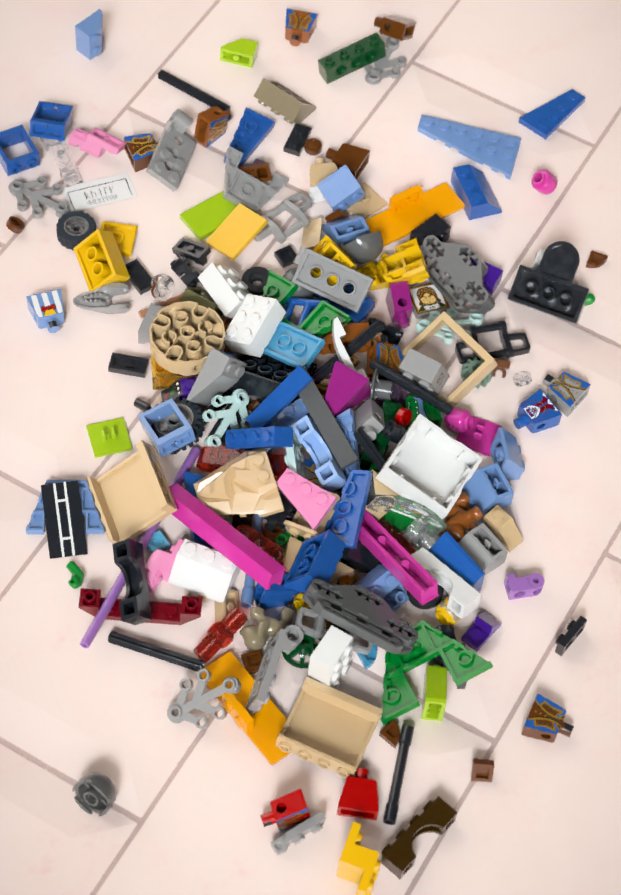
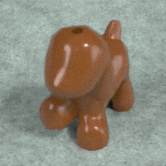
[439,492,483,543]

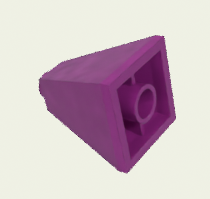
[324,361,371,417]

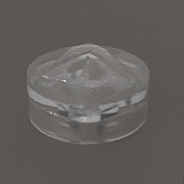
[513,371,532,387]

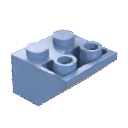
[322,215,370,247]
[462,463,514,515]
[354,564,409,612]

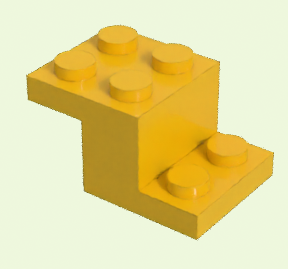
[311,235,356,286]
[336,822,382,895]

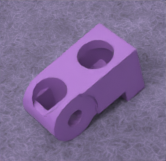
[504,573,545,600]

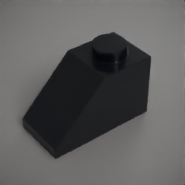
[409,214,451,247]

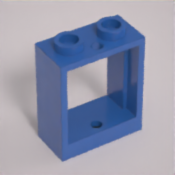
[30,101,74,141]
[0,125,40,176]

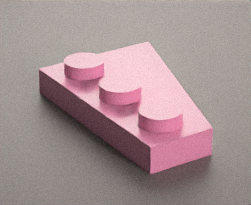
[276,468,337,532]

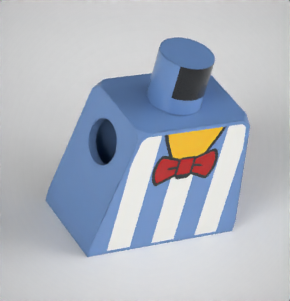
[26,289,64,333]

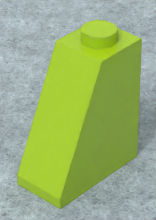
[421,665,447,721]

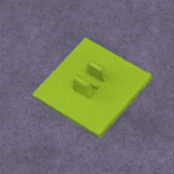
[86,417,133,458]

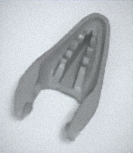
[73,282,130,314]

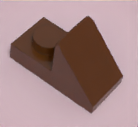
[237,159,273,182]

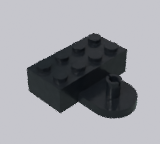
[507,241,590,325]

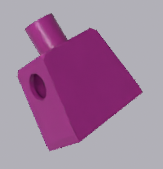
[385,281,413,329]

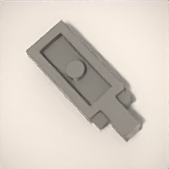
[270,811,326,856]

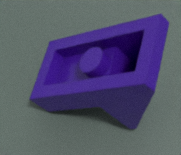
[461,612,501,652]

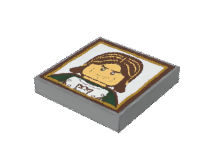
[409,282,451,319]

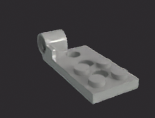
[146,108,196,191]
[291,246,374,313]
[245,625,304,716]

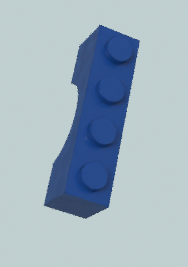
[225,426,293,450]

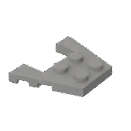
[223,146,289,213]

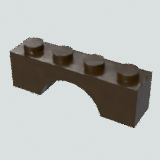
[381,796,458,879]

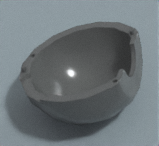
[340,231,383,264]

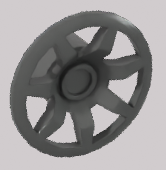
[370,368,393,402]

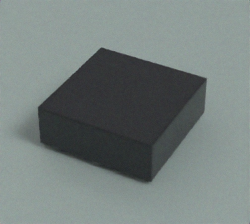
[274,245,296,268]

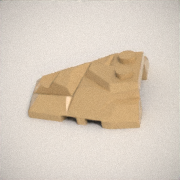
[194,448,284,518]

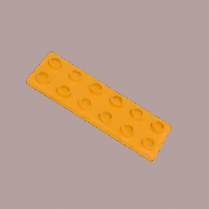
[365,183,465,247]
[202,652,290,765]

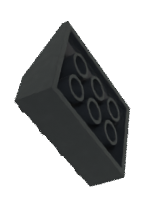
[230,354,317,405]

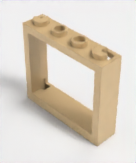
[401,311,498,408]

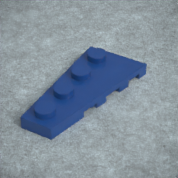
[518,89,586,140]
[224,107,275,166]

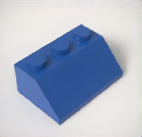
[450,164,502,220]
[283,530,346,593]
[429,531,485,593]

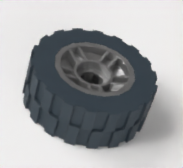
[56,211,96,250]

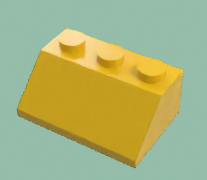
[73,229,130,292]

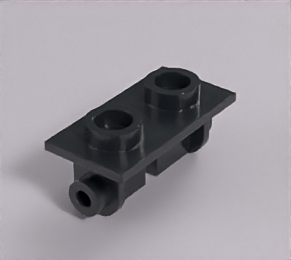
[170,254,202,288]
[368,317,404,345]

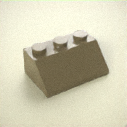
[254,78,317,124]

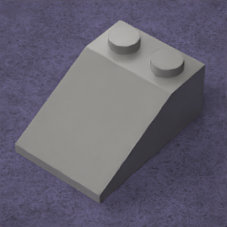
[187,348,247,407]

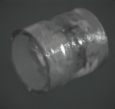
[402,517,439,551]

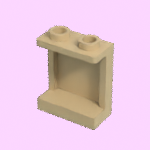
[284,489,340,540]

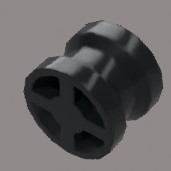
[381,420,406,444]

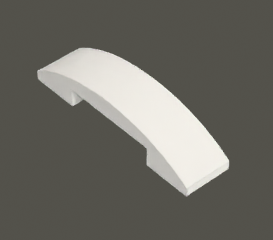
[332,317,371,386]

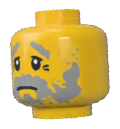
[435,596,461,626]

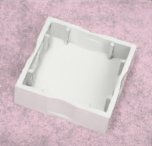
[376,414,483,523]

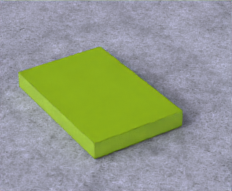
[180,191,237,241]

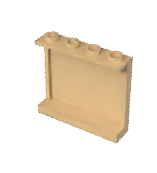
[87,440,178,543]
[275,677,383,778]

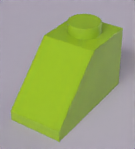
[220,38,258,68]

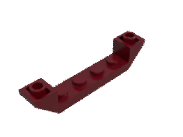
[78,588,202,625]

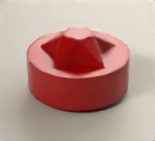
[395,407,412,427]

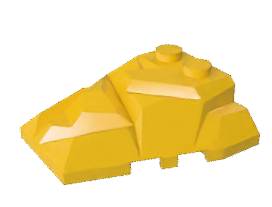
[355,238,430,291]

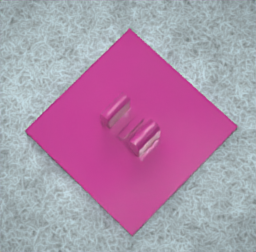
[456,416,502,457]

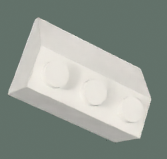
[168,539,240,603]

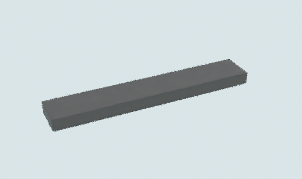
[287,365,359,470]

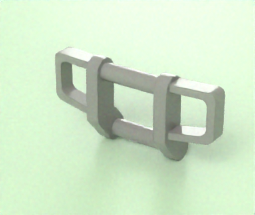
[254,192,312,244]
[295,607,373,655]

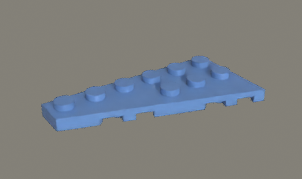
[417,114,521,180]

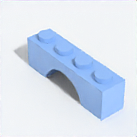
[291,415,347,493]

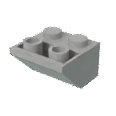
[458,523,508,575]

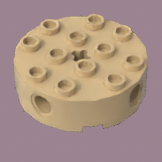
[149,301,225,376]

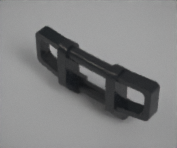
[455,320,531,364]

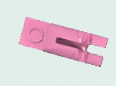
[68,127,126,158]
[145,538,184,593]

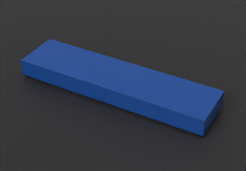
[246,365,313,428]

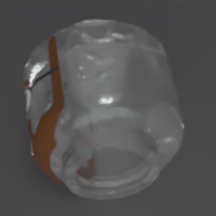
[151,274,175,301]

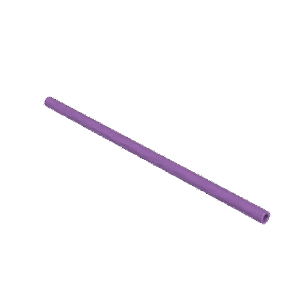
[80,447,201,649]

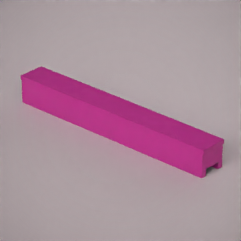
[169,483,286,590]
[339,494,439,605]

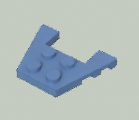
[26,480,104,535]

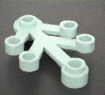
[415,308,484,344]
[202,389,252,451]

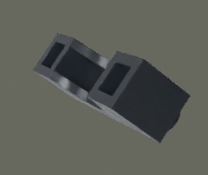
[112,538,152,625]

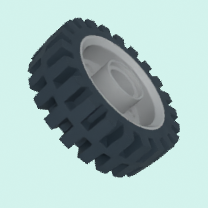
[150,397,205,452]

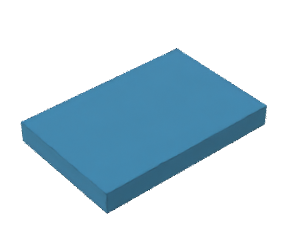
[263,321,326,369]

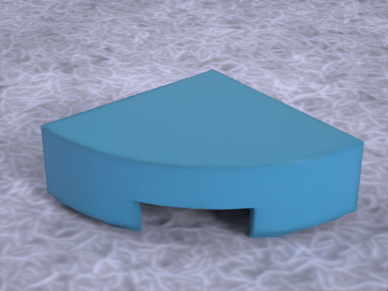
[357,644,377,670]

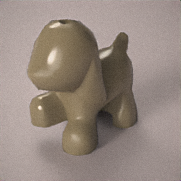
[240,607,295,651]

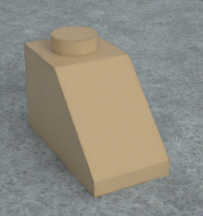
[483,505,523,553]

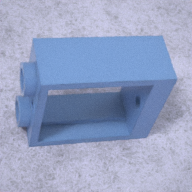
[138,398,196,457]

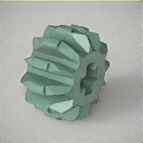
[461,357,493,389]

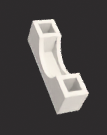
[411,547,481,619]

